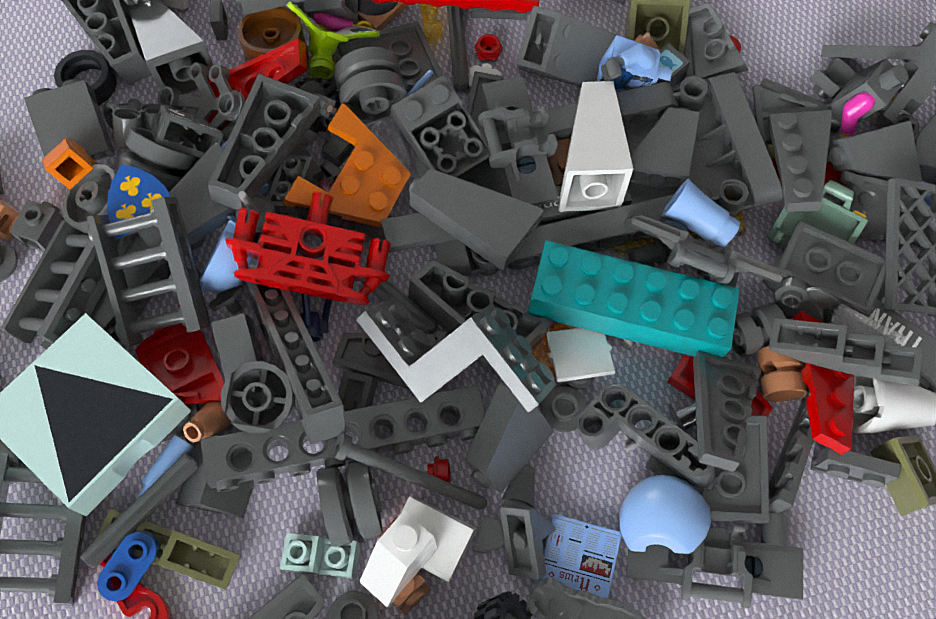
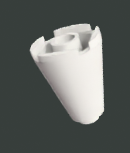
[852,375,936,434]

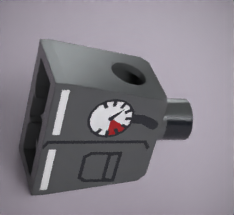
[151,104,224,158]

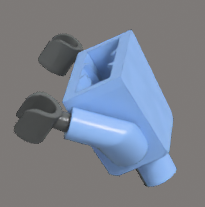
[597,35,672,92]

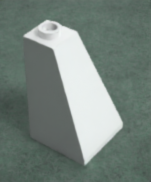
[558,81,633,212]

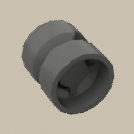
[732,303,786,357]

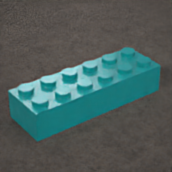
[527,240,740,357]

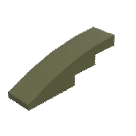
[96,508,241,590]

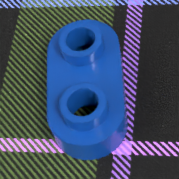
[97,531,160,601]

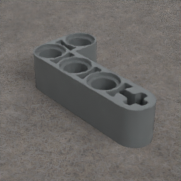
[577,383,715,488]

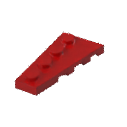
[206,38,307,131]

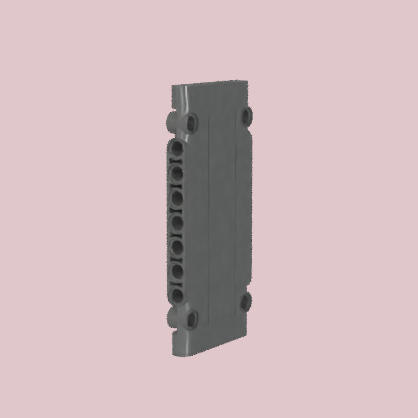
[412,72,782,276]

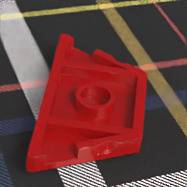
[135,304,225,404]

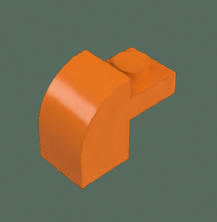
[42,137,98,190]

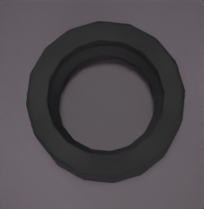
[53,50,117,105]

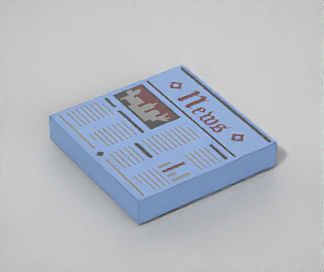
[536,514,622,598]

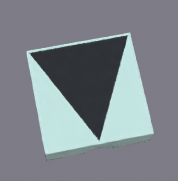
[0,313,191,516]

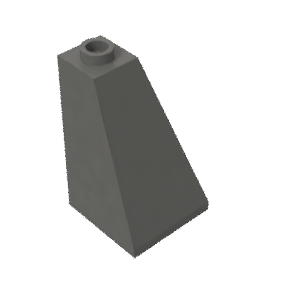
[128,0,214,94]

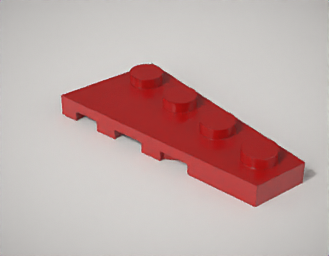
[793,311,855,455]

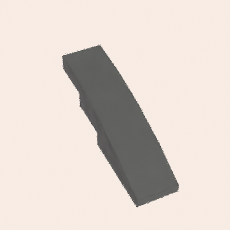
[769,318,923,386]

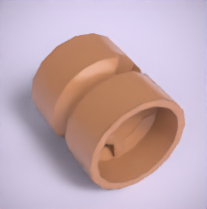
[756,346,808,402]

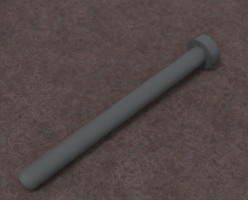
[332,433,487,510]

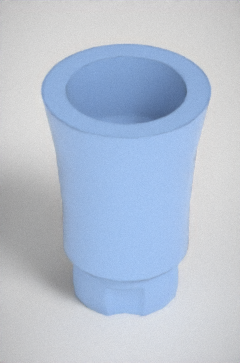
[661,179,740,248]

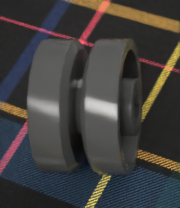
[334,47,407,123]
[115,127,197,192]
[62,164,136,236]
[317,460,383,547]

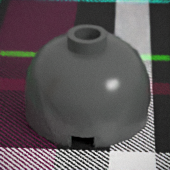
[221,361,295,433]

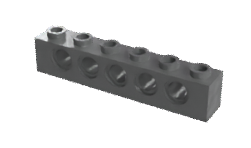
[247,282,346,444]

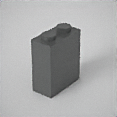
[24,79,116,161]

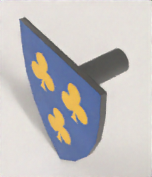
[107,164,171,240]

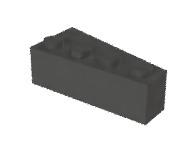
[61,0,152,85]
[408,259,551,380]

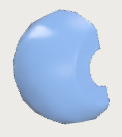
[199,215,255,293]
[619,475,711,553]

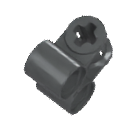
[104,98,161,148]

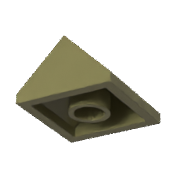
[625,0,690,54]
[870,435,936,516]

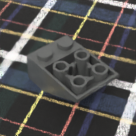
[516,6,619,87]
[391,74,491,177]

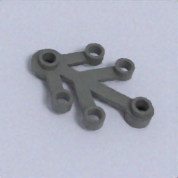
[158,63,245,141]

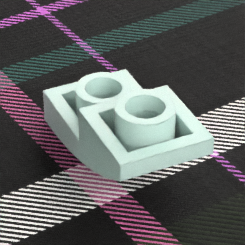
[280,533,362,579]

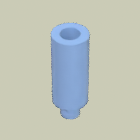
[138,435,195,497]

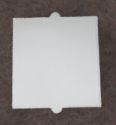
[546,328,615,382]

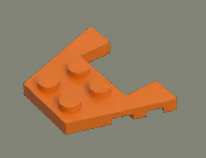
[283,103,411,227]

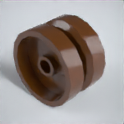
[237,6,309,62]

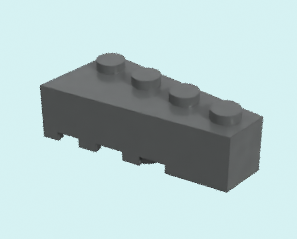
[208,74,320,210]

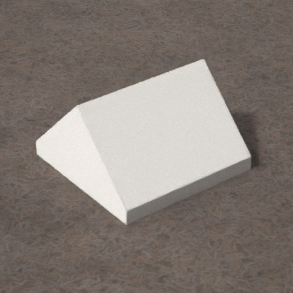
[401,496,478,582]

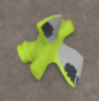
[287,1,380,79]

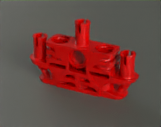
[225,192,391,306]

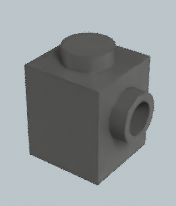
[9,200,65,252]

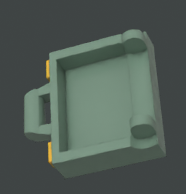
[766,180,868,247]

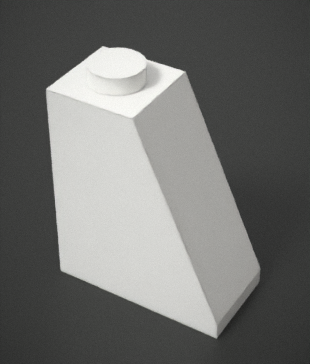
[359,510,437,608]

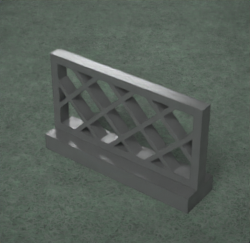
[884,178,936,317]

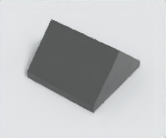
[176,435,254,518]

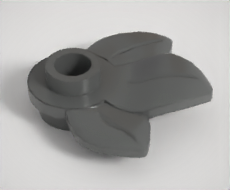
[774,278,840,322]

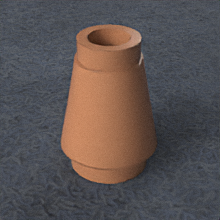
[183,402,231,442]

